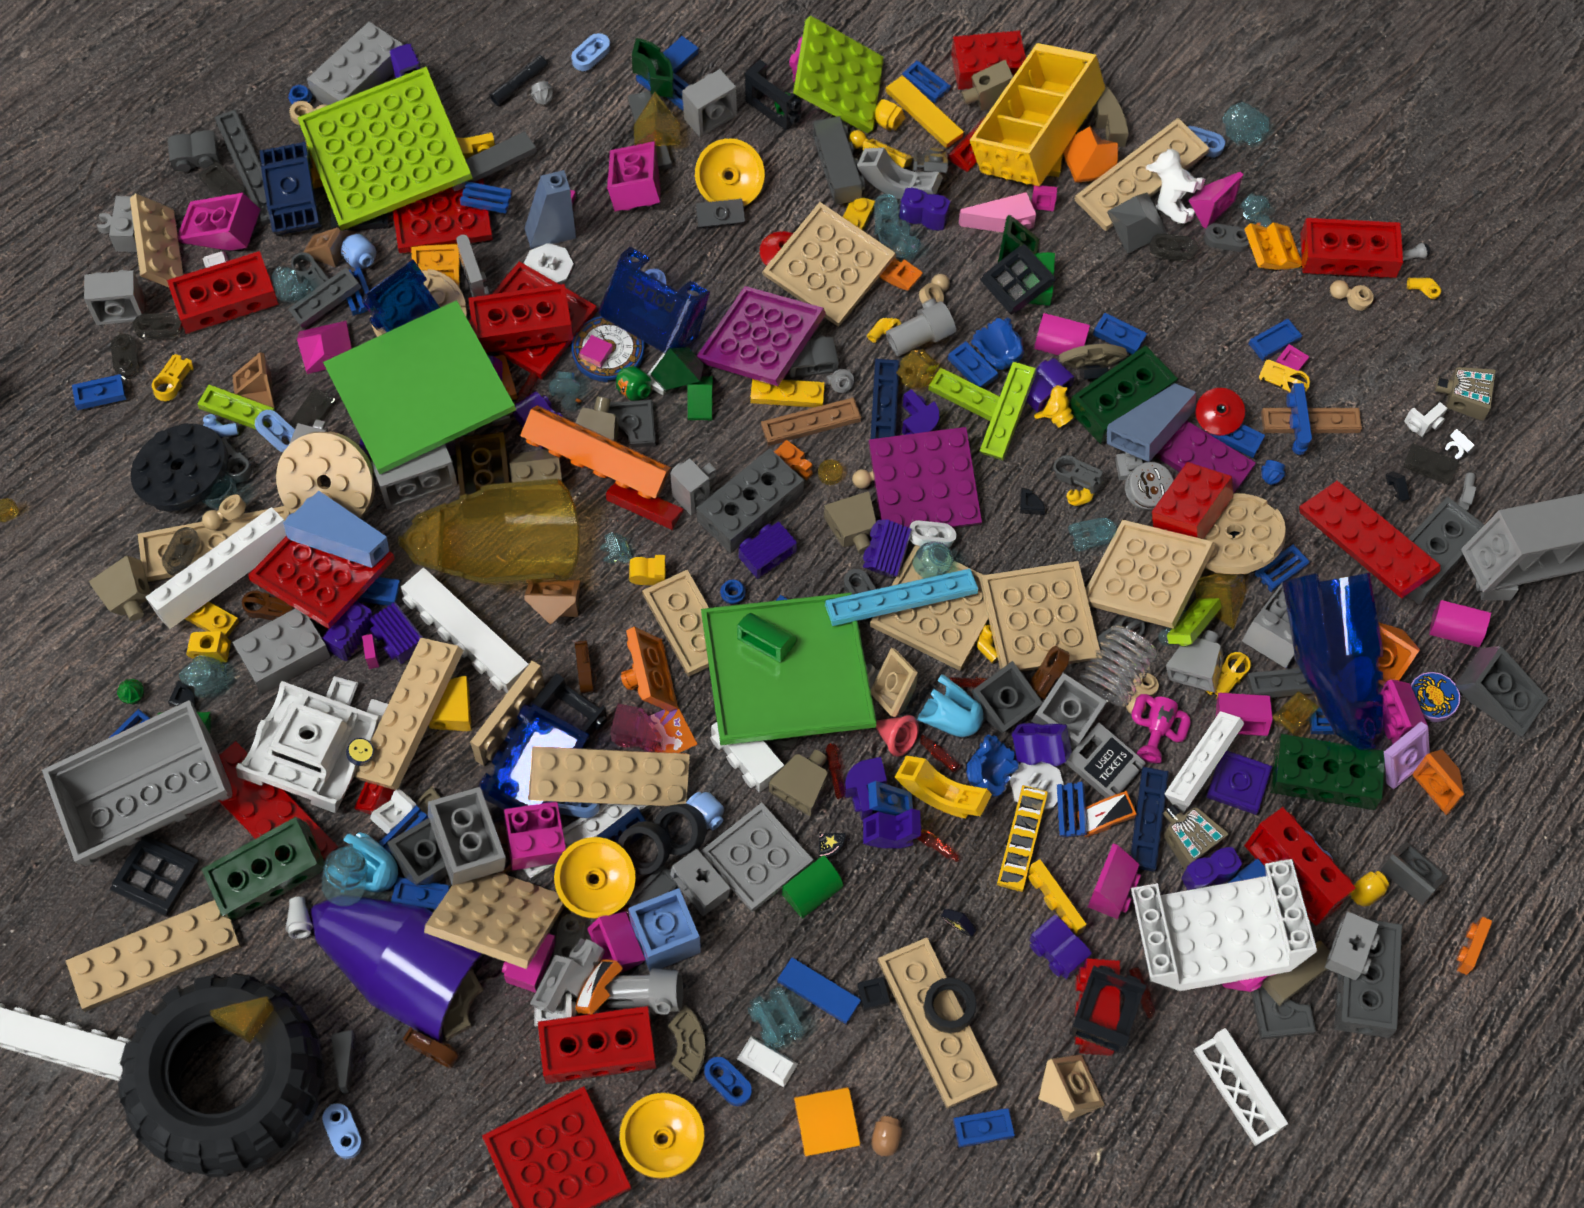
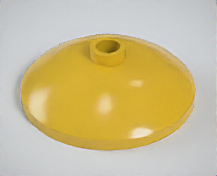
[695,138,765,207]
[554,837,635,919]
[620,1093,704,1179]

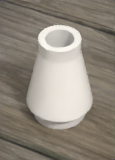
[285,897,313,939]

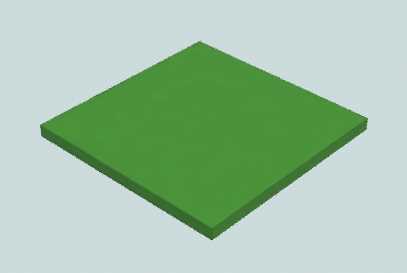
[323,300,516,474]
[701,593,876,745]

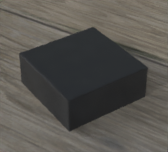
[1079,365,1108,379]
[857,977,890,1012]

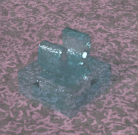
[600,532,632,564]

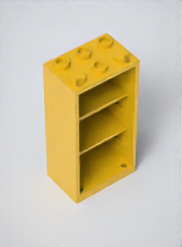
[970,43,1105,186]

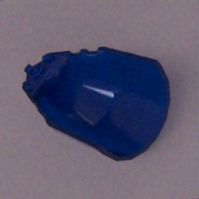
[1282,573,1383,750]

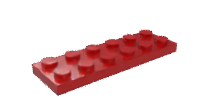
[1299,481,1441,599]
[218,741,340,862]

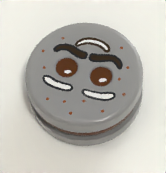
[1125,462,1174,510]

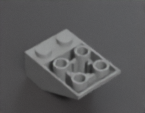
[1242,582,1326,668]

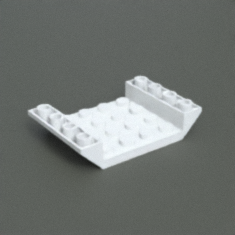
[1131,859,1317,991]

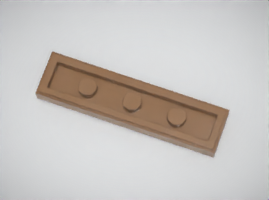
[761,397,861,446]
[1261,408,1362,433]

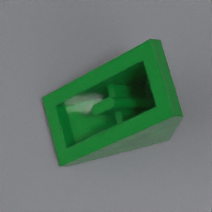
[688,376,713,421]

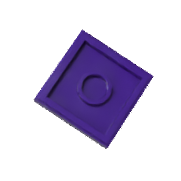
[1206,750,1272,815]

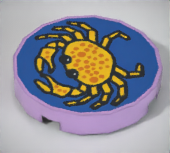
[1411,672,1460,722]

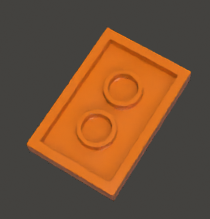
[621,626,678,712]

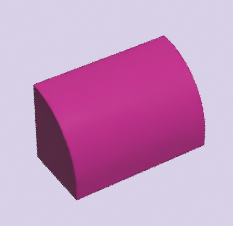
[1034,313,1090,355]
[1429,600,1491,647]
[1216,693,1273,736]
[587,912,645,975]

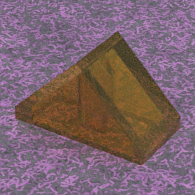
[1272,691,1319,736]
[210,996,273,1043]

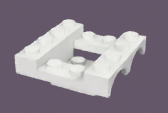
[236,681,379,813]

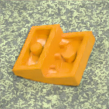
[1244,222,1302,270]
[411,244,460,288]
[794,1087,860,1156]

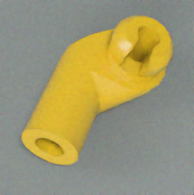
[1407,277,1441,299]
[867,318,902,343]
[1066,488,1094,506]
[977,625,998,664]

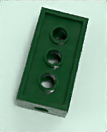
[1070,345,1178,445]
[1270,734,1385,810]
[201,817,328,921]

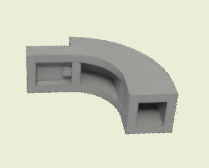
[857,148,943,200]

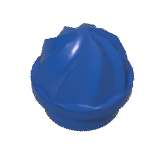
[1261,460,1286,485]

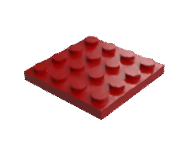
[393,178,493,253]
[469,261,597,380]
[248,536,395,629]
[482,1086,631,1208]

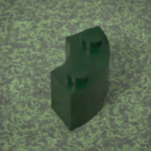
[631,38,674,98]

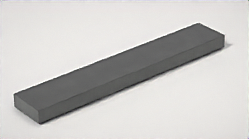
[214,109,271,226]

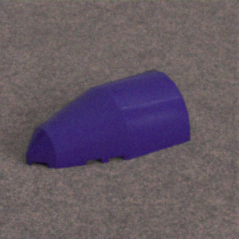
[311,894,483,1043]

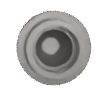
[531,81,554,105]

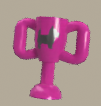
[1131,694,1191,763]

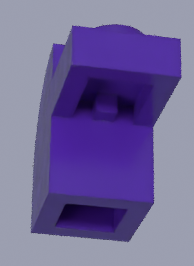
[902,389,939,435]
[845,757,887,820]
[863,809,922,848]

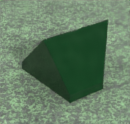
[998,215,1040,268]
[651,347,704,392]

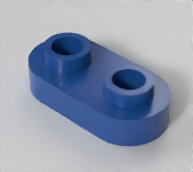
[704,1057,752,1106]

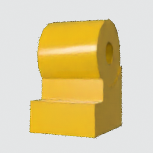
[629,555,666,586]
[186,631,231,662]

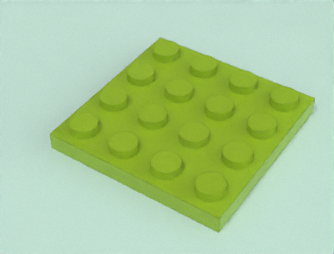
[793,16,884,134]

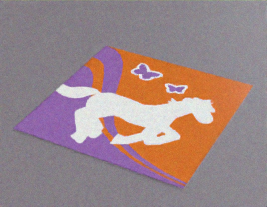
[632,707,698,753]

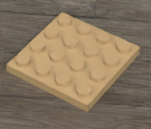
[763,202,895,327]
[1086,520,1215,629]
[870,545,989,671]
[980,561,1101,672]
[424,873,565,969]

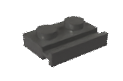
[913,148,948,173]

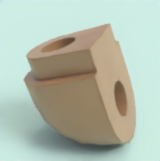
[871,1116,903,1157]

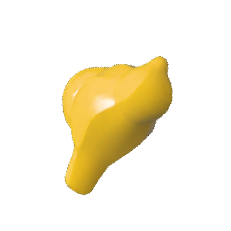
[1034,385,1074,428]

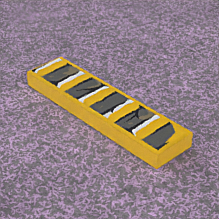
[997,785,1048,892]

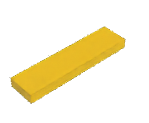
[885,75,964,149]

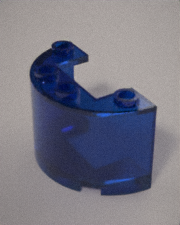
[362,259,440,334]

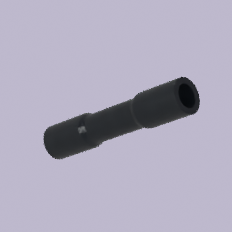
[489,55,548,106]

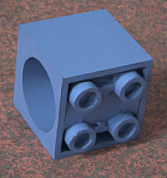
[628,888,701,971]

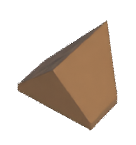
[303,228,357,267]
[232,352,275,409]

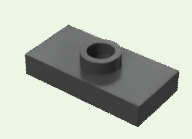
[696,199,745,228]

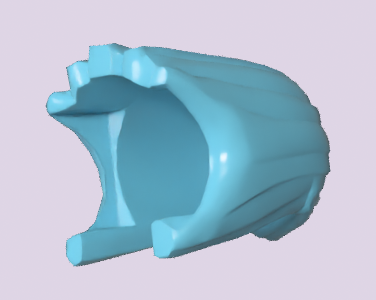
[917,674,983,737]
[328,832,398,892]

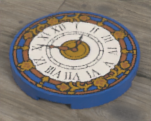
[572,316,644,382]

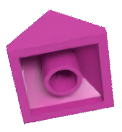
[1189,172,1244,229]
[297,321,352,374]

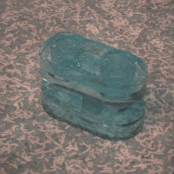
[747,986,804,1049]

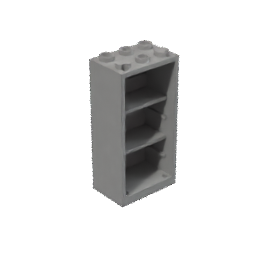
[1461,493,1584,592]

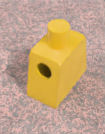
[429,676,472,731]

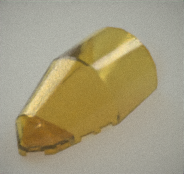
[397,479,580,586]

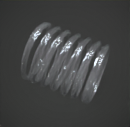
[1080,626,1159,707]

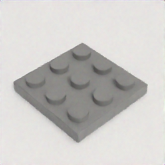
[701,803,813,912]

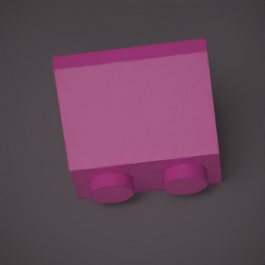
[1088,843,1141,919]

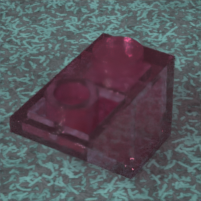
[610,704,663,752]

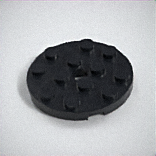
[131,423,228,511]

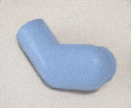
[203,414,239,438]

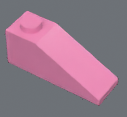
[959,192,1036,232]

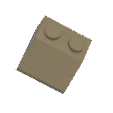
[509,449,564,499]

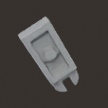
[530,938,605,1013]

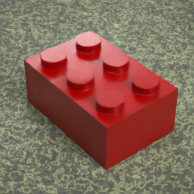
[951,31,1026,90]
[1152,462,1233,539]
[1074,958,1120,1056]

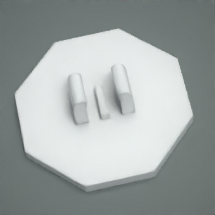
[524,243,574,284]
[1009,762,1065,810]

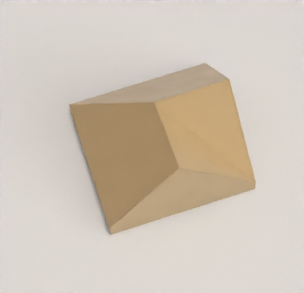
[870,648,918,717]
[1039,1055,1105,1122]

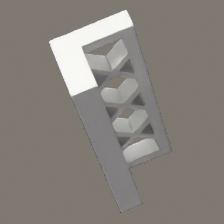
[1164,711,1244,813]
[1194,1028,1288,1146]

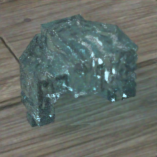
[1222,102,1269,145]

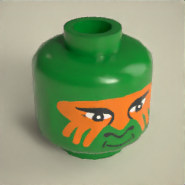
[616,366,652,401]

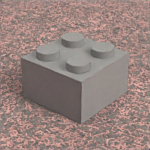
[682,69,737,137]
[84,270,145,325]
[1031,673,1107,750]

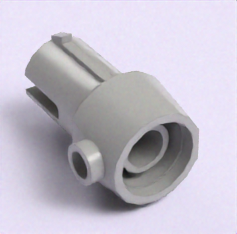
[886,298,956,356]
[606,968,683,1015]

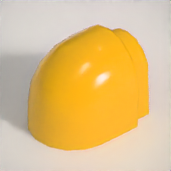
[875,99,905,131]
[1351,871,1389,906]

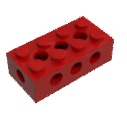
[1300,218,1403,278]
[167,251,279,334]
[468,284,573,353]
[1244,807,1356,926]
[538,1006,656,1084]

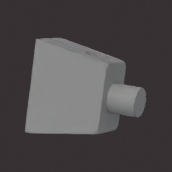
[1166,630,1224,693]

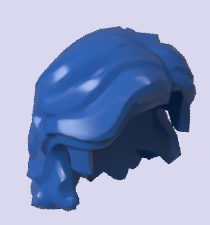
[971,318,1024,370]
[966,735,1019,797]

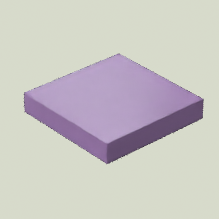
[1384,722,1430,789]

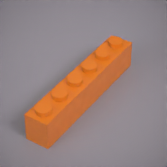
[520,405,671,499]

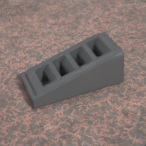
[331,1030,357,1094]

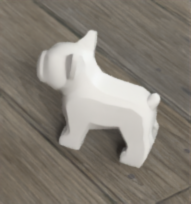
[1146,149,1205,223]

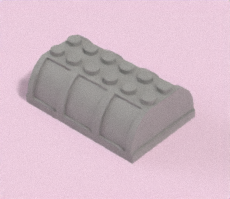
[42,700,232,866]

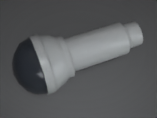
[1402,243,1431,261]

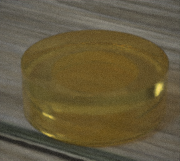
[818,459,843,485]
[0,498,19,522]

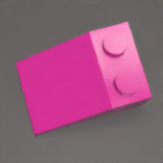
[607,141,661,211]
[178,193,260,251]

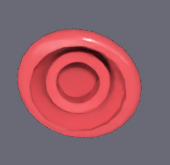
[876,715,919,757]

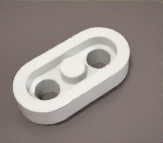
[909,520,956,548]

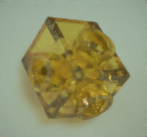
[896,349,940,388]

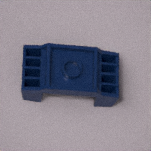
[260,141,322,236]

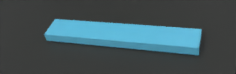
[825,569,978,626]

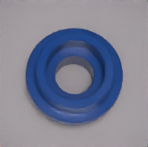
[288,85,312,104]
[720,579,746,604]

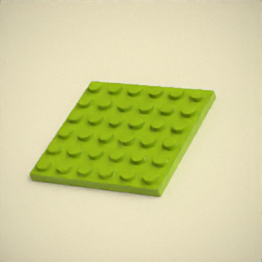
[297,67,473,231]

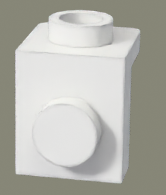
[1404,402,1447,437]
[370,789,416,834]
[534,993,576,1026]

